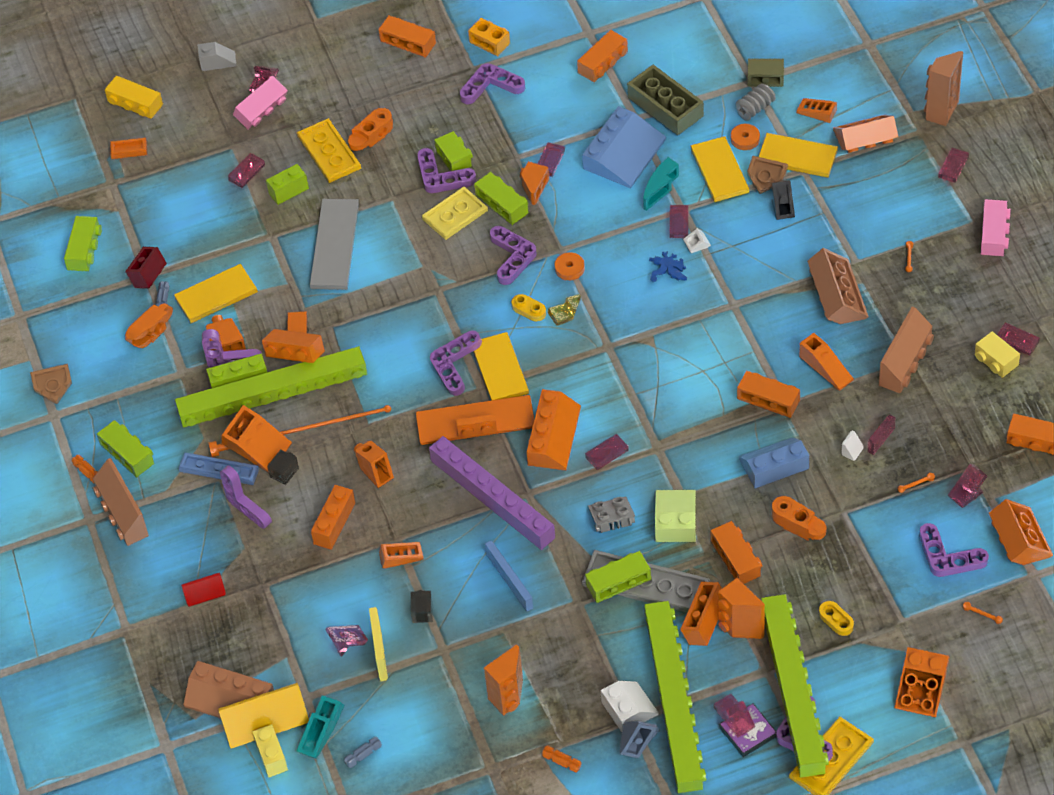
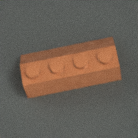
[924,51,963,126]
[808,248,869,324]
[879,307,934,393]
[92,458,149,546]
[184,661,274,718]

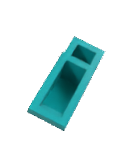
[643,157,679,211]
[297,695,345,759]

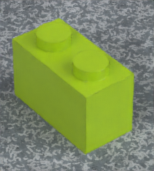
[434,131,473,171]
[266,164,309,205]

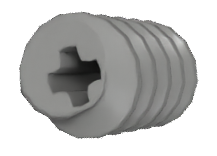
[736,84,776,121]

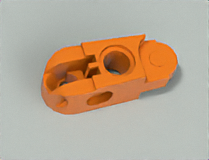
[348,108,393,151]
[125,303,173,348]
[772,496,826,541]

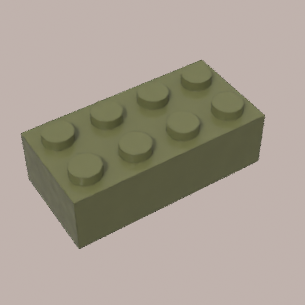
[627,65,704,135]

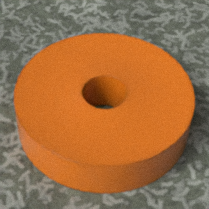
[731,124,760,150]
[555,252,585,280]

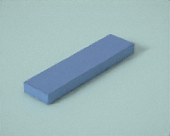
[179,452,259,485]
[485,541,533,611]

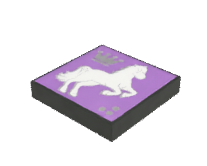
[719,703,777,757]

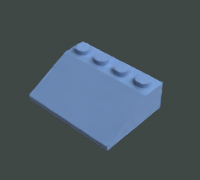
[582,106,666,188]

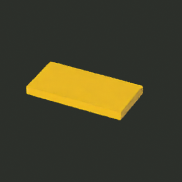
[297,118,361,183]
[759,133,838,178]
[691,136,749,202]
[174,263,258,323]
[472,332,529,401]
[218,683,309,749]
[789,717,874,795]

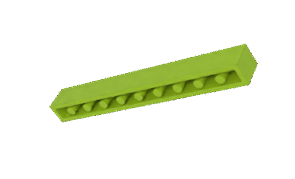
[175,346,367,428]
[761,594,829,778]
[645,601,706,793]

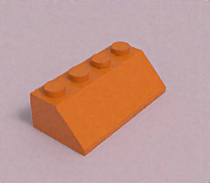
[527,389,581,471]

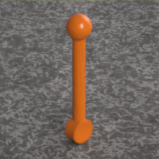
[905,241,913,273]
[897,473,935,493]
[963,602,1003,624]

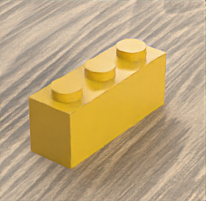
[105,75,163,119]

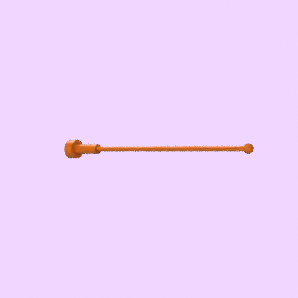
[208,405,391,457]

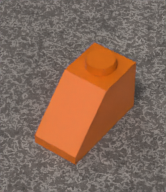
[520,161,549,205]

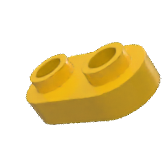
[512,294,546,322]
[819,601,854,636]

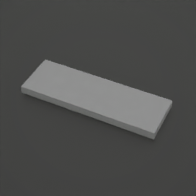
[310,199,359,290]
[582,550,710,613]

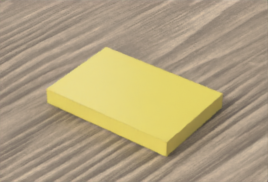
[422,187,488,240]
[369,607,388,681]

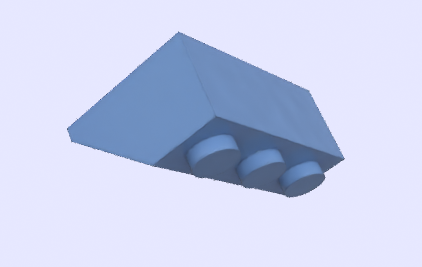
[739,437,809,488]

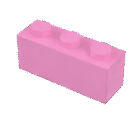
[233,76,288,129]
[981,199,1010,256]

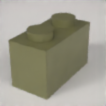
[748,58,784,87]

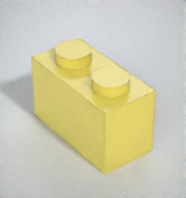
[975,331,1020,378]
[252,725,288,778]

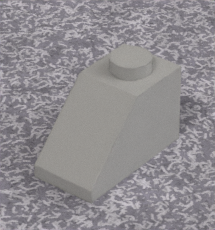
[198,42,237,71]

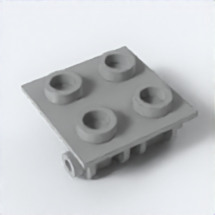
[588,496,635,533]

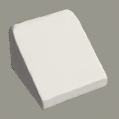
[683,228,711,253]
[842,430,863,461]

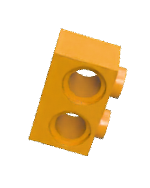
[468,18,510,57]

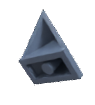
[619,721,660,758]

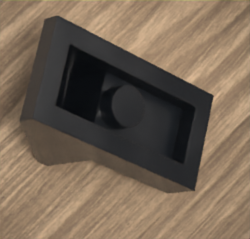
[771,180,795,220]

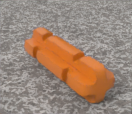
[72,455,98,483]
[542,746,581,772]

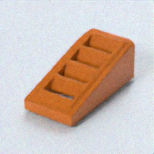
[796,98,837,123]
[379,542,424,568]

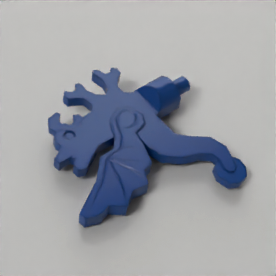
[649,251,687,282]

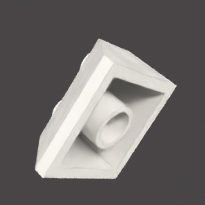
[601,681,659,732]

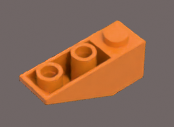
[799,333,854,391]

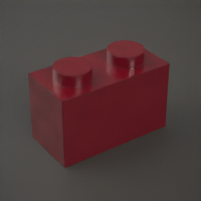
[125,246,167,289]

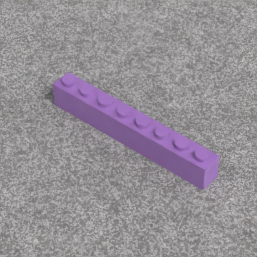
[429,436,555,550]

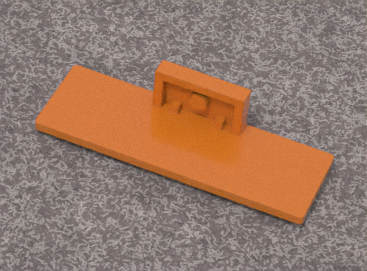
[416,395,534,445]

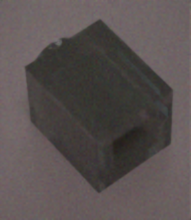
[267,449,299,485]
[411,590,433,623]

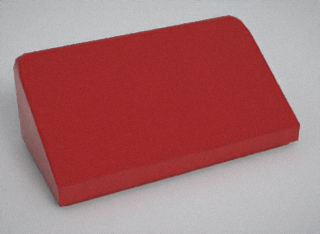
[181,573,226,607]

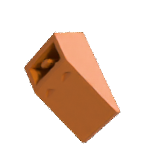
[221,405,292,474]
[895,647,950,717]

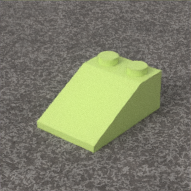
[655,490,696,542]

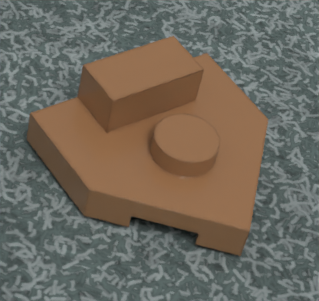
[747,156,788,194]
[30,364,72,404]

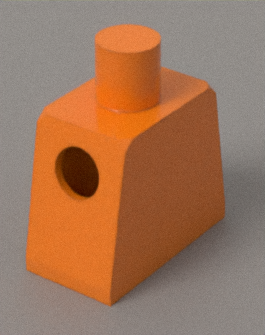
[206,315,246,359]
[354,441,394,488]

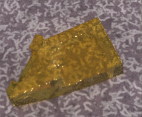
[548,294,581,326]

